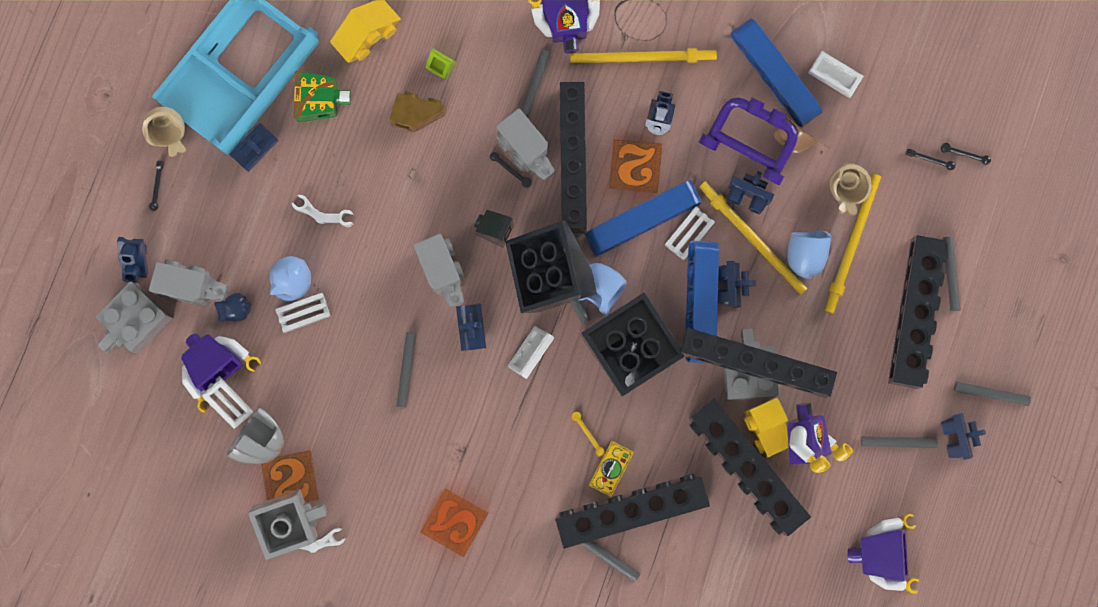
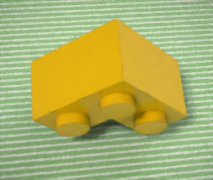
[330,0,401,63]
[743,397,788,458]

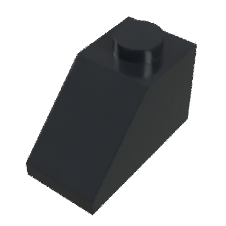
[474,209,514,248]

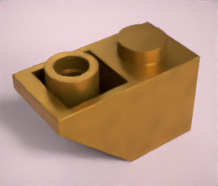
[389,91,446,132]

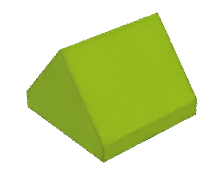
[425,48,456,80]

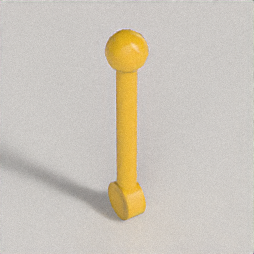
[572,412,605,457]

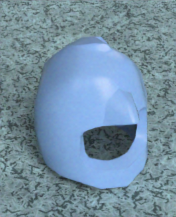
[787,231,832,279]
[270,256,311,302]
[579,263,627,316]

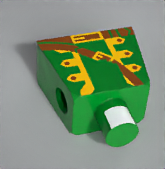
[294,71,351,122]

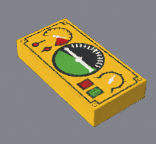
[589,441,634,497]

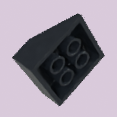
[505,220,597,313]
[581,292,685,396]

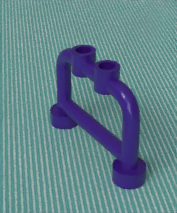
[698,97,798,185]

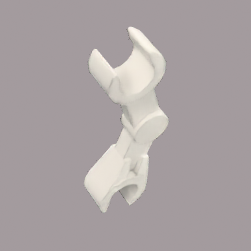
[292,195,354,227]
[299,528,346,553]

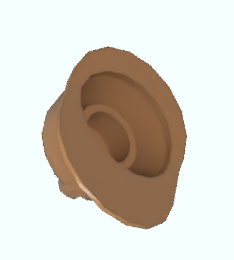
[774,111,830,153]

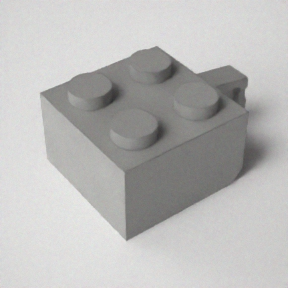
[496,108,555,182]
[413,234,465,308]
[149,260,229,307]
[95,281,173,353]
[723,329,779,401]
[248,489,328,560]

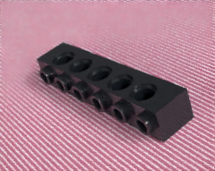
[560,82,587,233]
[888,235,948,389]
[679,328,837,398]
[689,399,811,536]
[555,474,710,549]

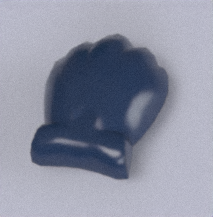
[214,293,251,323]

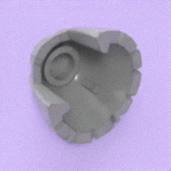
[227,407,284,464]

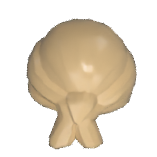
[142,107,186,157]
[829,163,872,215]

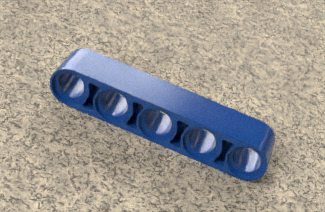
[731,18,822,127]
[584,180,702,256]
[685,241,719,363]

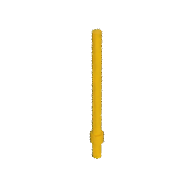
[570,48,717,63]
[824,174,881,314]
[699,181,808,295]

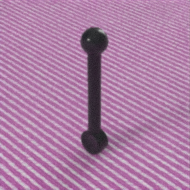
[940,143,991,165]
[905,149,956,171]
[489,152,531,188]
[149,160,164,211]

